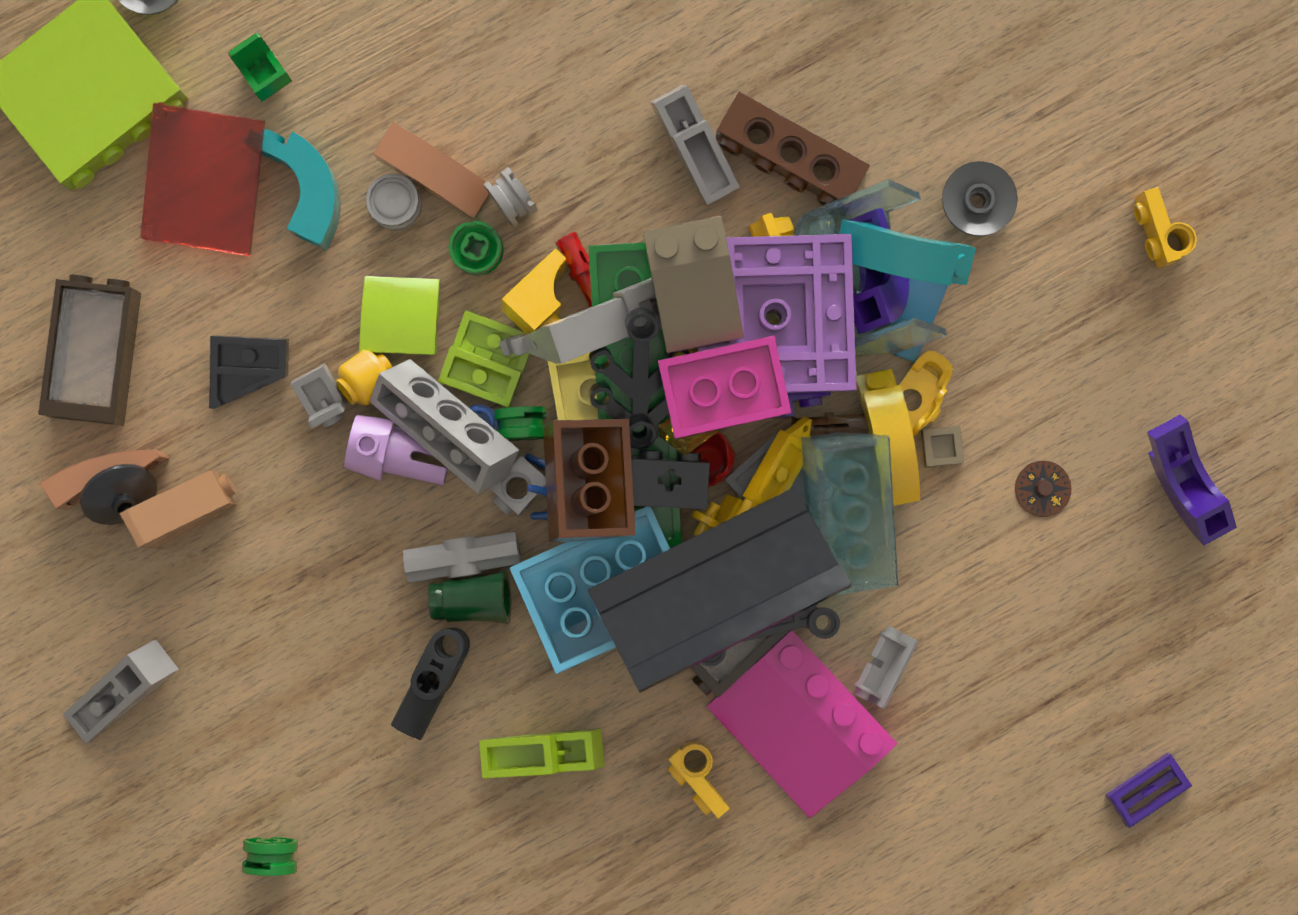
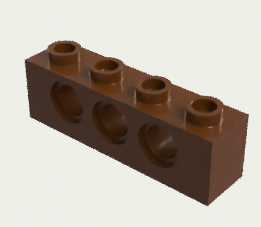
[715,91,870,211]

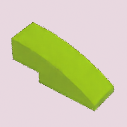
[479,728,605,779]

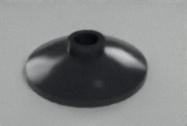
[80,464,157,525]

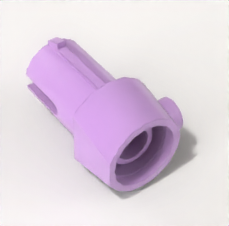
[344,415,448,486]

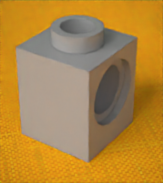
[490,456,546,516]

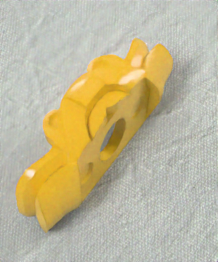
[869,350,953,436]

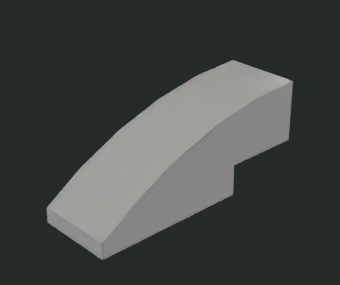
[650,84,740,205]

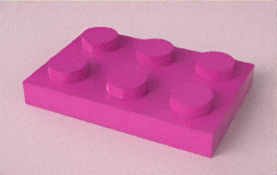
[658,336,791,439]

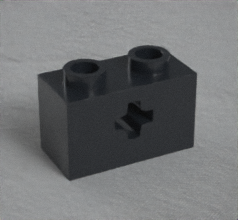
[631,449,710,509]

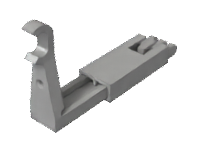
[499,278,662,364]

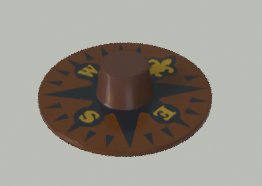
[1015,461,1072,517]

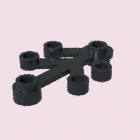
[589,307,690,450]

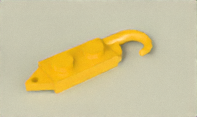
[734,416,812,517]

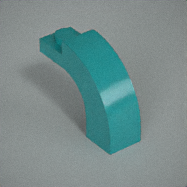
[245,129,341,251]
[839,220,976,286]

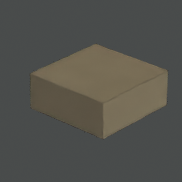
[921,426,964,468]

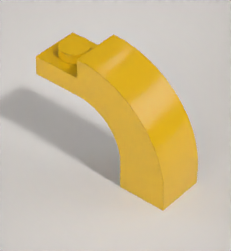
[856,369,920,508]

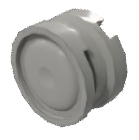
[483,167,538,228]
[366,174,422,231]

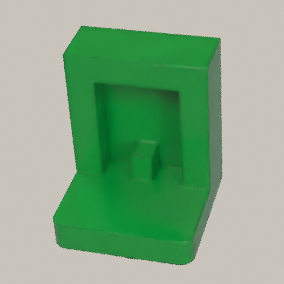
[228,33,292,102]

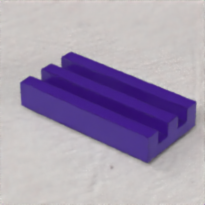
[1105,753,1192,828]

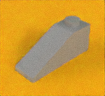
[63,639,179,744]

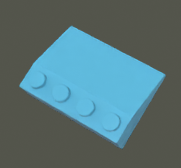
[510,506,670,674]

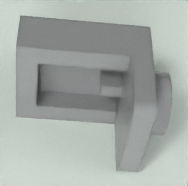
[290,363,348,428]

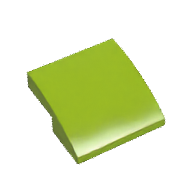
[359,276,441,355]
[438,310,530,408]

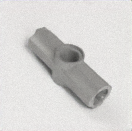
[403,532,521,582]

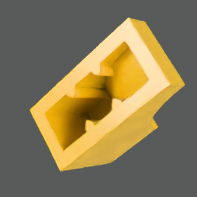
[502,248,566,333]

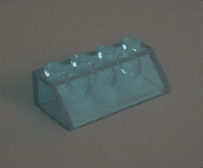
[801,433,898,595]

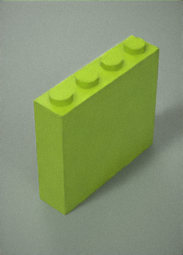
[0,0,188,191]

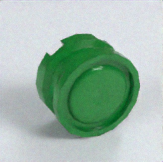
[448,220,504,276]
[494,406,547,441]
[242,837,298,876]

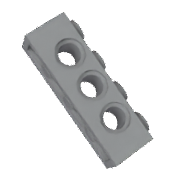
[370,359,519,494]

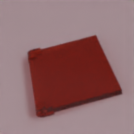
[140,102,265,256]

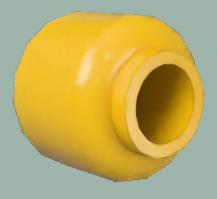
[335,350,392,406]

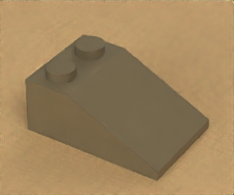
[643,216,744,354]

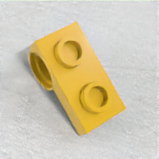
[1133,187,1197,269]
[667,741,730,819]

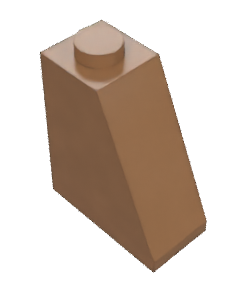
[120,470,237,548]

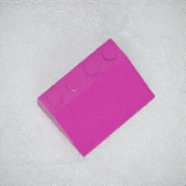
[706,630,898,818]

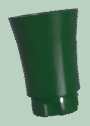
[428,571,511,624]

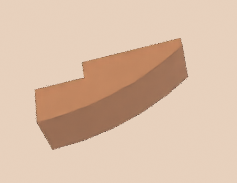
[373,122,490,220]
[39,450,169,510]

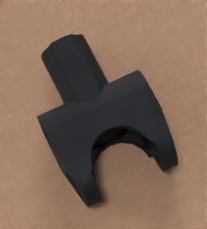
[391,627,470,740]

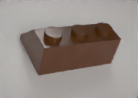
[543,419,636,542]

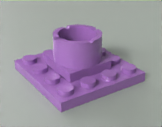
[698,234,856,393]

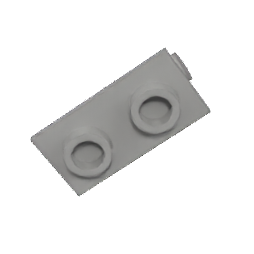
[854,626,919,710]

